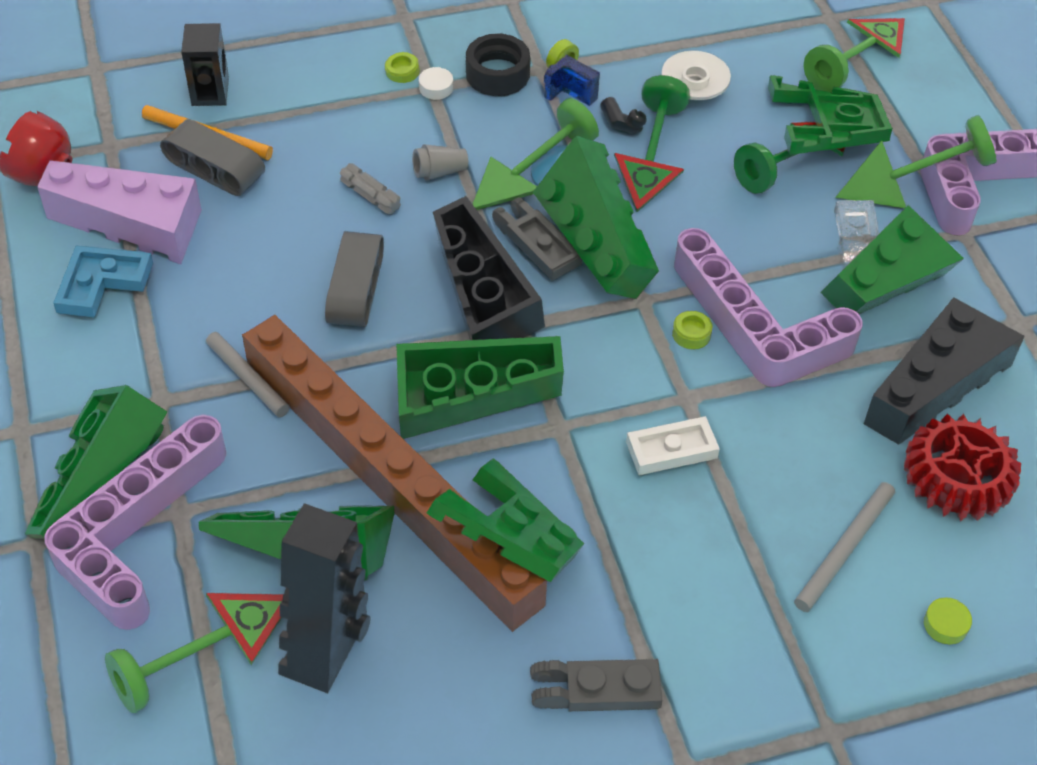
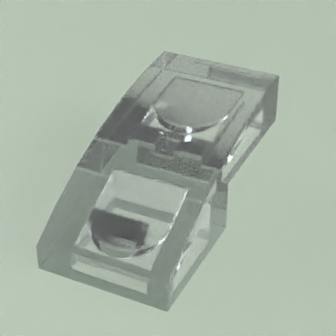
[834,200,879,270]

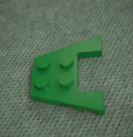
[768,75,893,154]
[426,458,585,582]

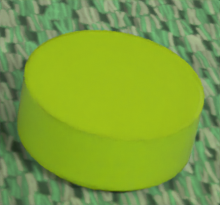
[546,39,579,75]
[385,52,420,83]
[672,311,713,350]
[923,597,972,645]

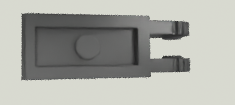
[492,197,582,281]
[530,659,663,712]

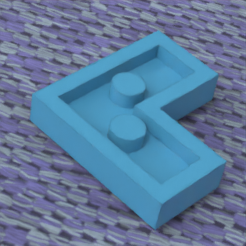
[53,245,153,317]

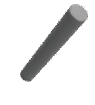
[206,332,290,417]

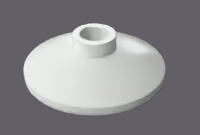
[661,51,731,100]

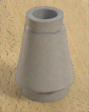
[412,144,468,181]

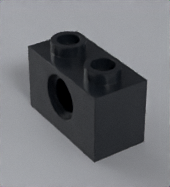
[181,23,229,106]

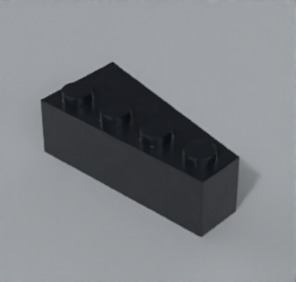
[863,297,1025,445]
[278,503,371,694]

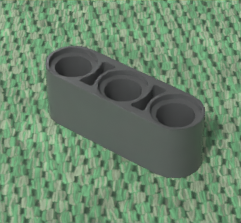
[160,119,265,196]
[325,231,384,327]

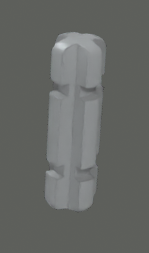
[340,163,401,214]

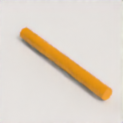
[142,105,273,160]

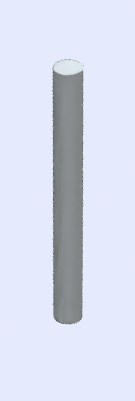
[794,482,895,612]

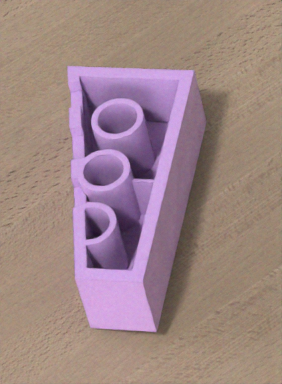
[37,160,202,264]

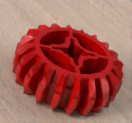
[904,414,1022,522]

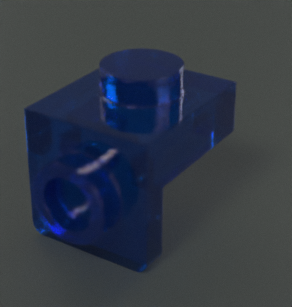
[544,55,600,106]

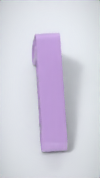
[920,129,1037,235]
[674,228,863,387]
[44,415,226,630]

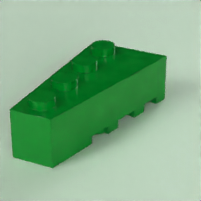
[533,135,659,299]
[396,336,564,439]

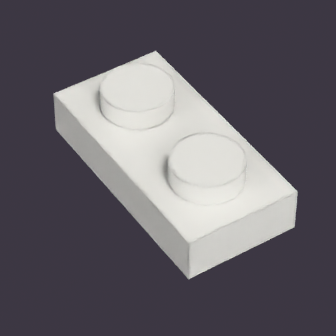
[626,416,720,475]

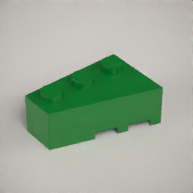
[820,205,964,314]

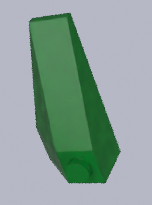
[25,385,167,539]
[199,505,395,581]

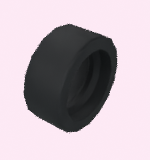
[466,33,531,96]

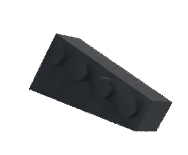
[433,196,545,340]

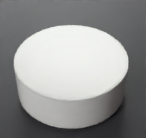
[419,67,453,100]

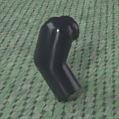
[600,97,647,135]

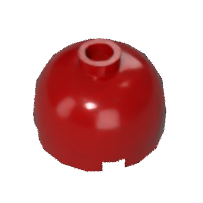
[0,110,73,186]

